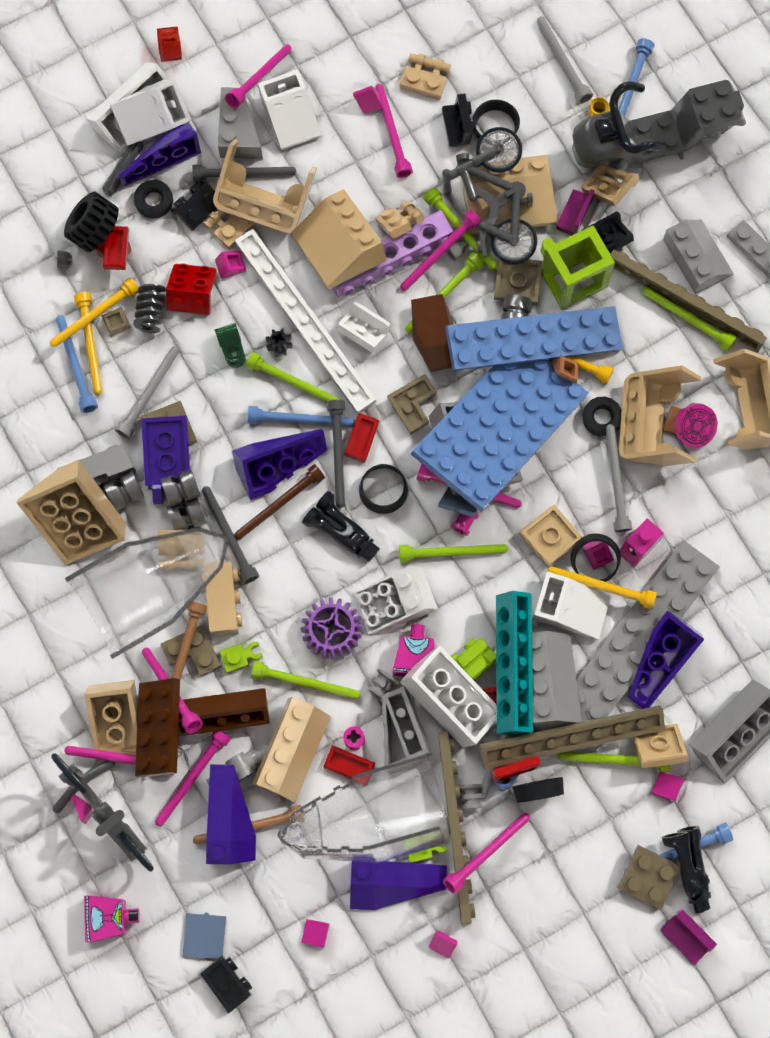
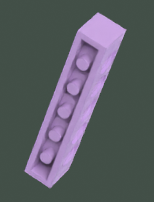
[333,210,454,297]

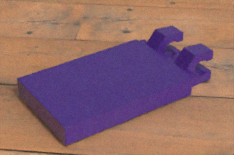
[141,416,190,505]

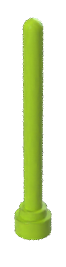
[423,187,498,270]
[405,252,485,333]
[642,287,737,352]
[245,352,341,402]
[399,544,508,563]
[251,660,361,699]
[557,752,671,773]

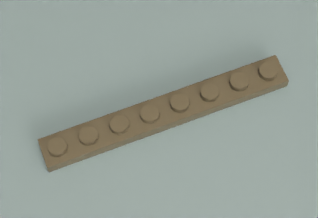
[610,249,767,352]
[479,705,665,769]
[438,732,475,925]

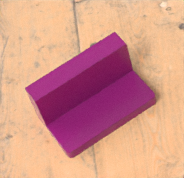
[556,189,595,236]
[660,909,717,965]

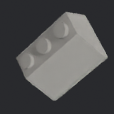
[663,219,734,294]

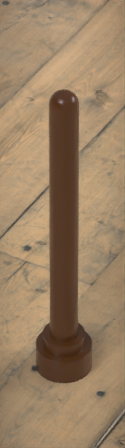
[234,464,325,540]

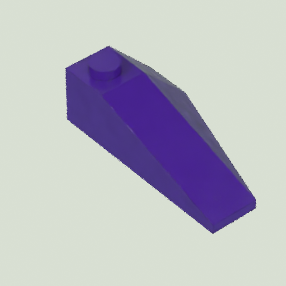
[118,122,201,187]
[232,429,327,500]
[628,610,704,709]

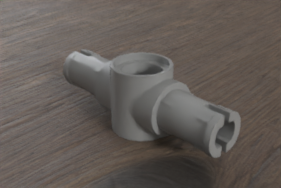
[206,743,268,785]

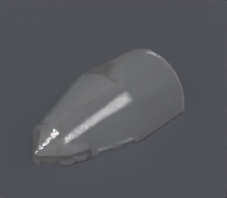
[65,527,228,659]
[277,754,450,863]

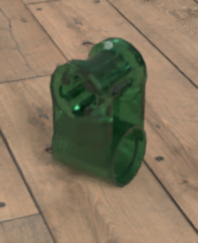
[214,323,246,368]

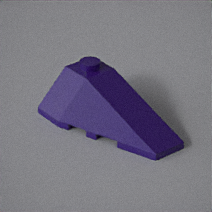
[206,764,256,865]
[350,859,447,910]

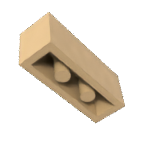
[204,562,243,636]

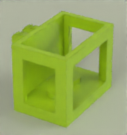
[540,226,615,310]

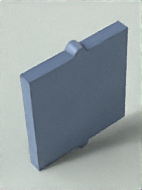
[438,487,478,517]
[183,912,226,960]

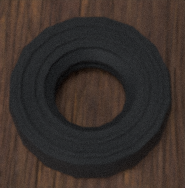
[134,179,173,219]
[582,396,622,437]

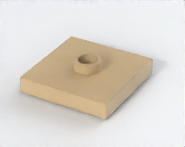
[519,504,582,568]
[632,724,688,769]

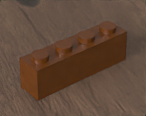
[178,688,270,737]

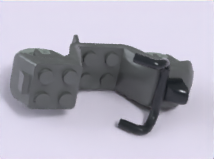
[572,80,746,168]

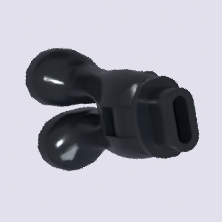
[302,490,380,562]
[662,826,711,914]

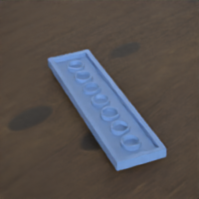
[445,306,623,371]

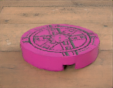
[674,403,718,448]

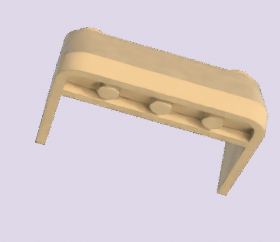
[213,139,317,233]
[713,348,770,450]
[619,365,701,466]

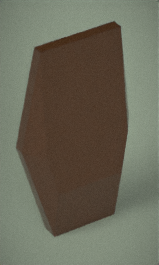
[411,294,454,372]

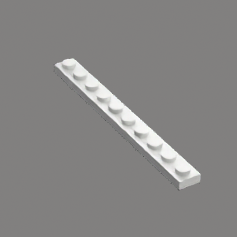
[235,229,376,414]

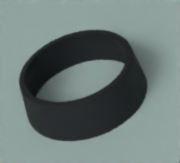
[473,99,520,147]
[359,464,408,514]
[570,533,621,582]
[512,777,564,803]

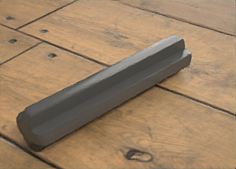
[102,141,143,195]

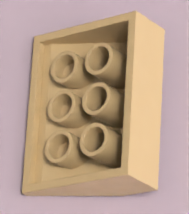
[461,155,557,235]
[291,189,387,290]
[17,460,126,565]

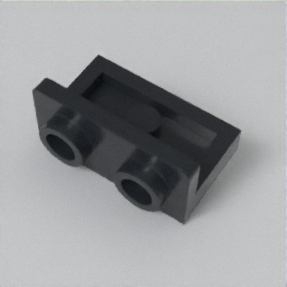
[442,93,476,146]
[171,182,217,231]
[581,211,634,253]
[200,956,252,1013]

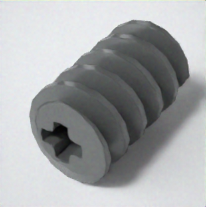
[133,284,166,334]

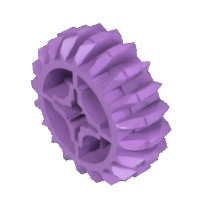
[301,597,363,660]

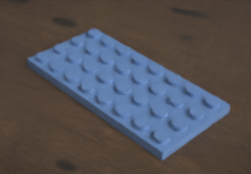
[411,360,589,513]

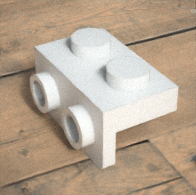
[336,301,391,353]

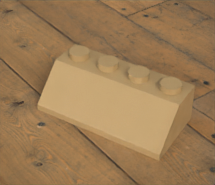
[252,697,331,803]

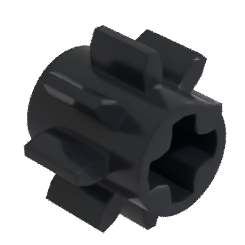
[266,328,293,357]

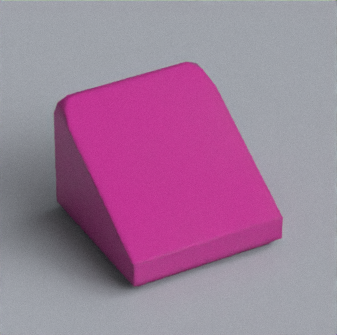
[353,86,383,114]
[215,251,246,278]
[582,541,614,570]
[652,772,684,802]
[71,795,94,824]
[301,919,330,948]
[429,931,458,958]

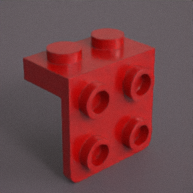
[166,263,216,315]

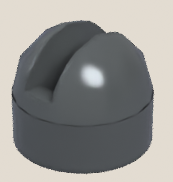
[57,250,72,268]

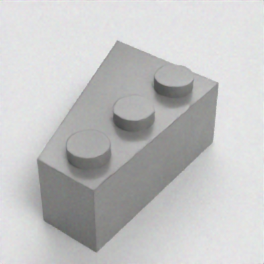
[218,87,263,159]
[57,444,137,490]
[382,687,432,771]

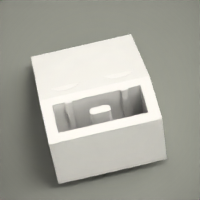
[258,70,322,150]
[110,79,191,146]
[353,566,438,635]
[532,572,611,640]

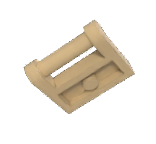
[581,162,639,207]

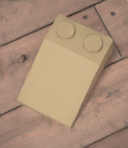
[84,680,138,761]

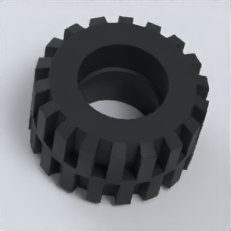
[64,191,119,252]

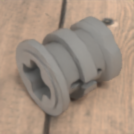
[367,669,397,699]
[459,784,483,810]

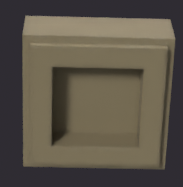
[101,307,131,337]

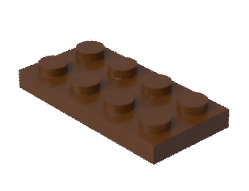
[135,678,180,777]

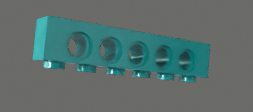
[496,591,533,736]

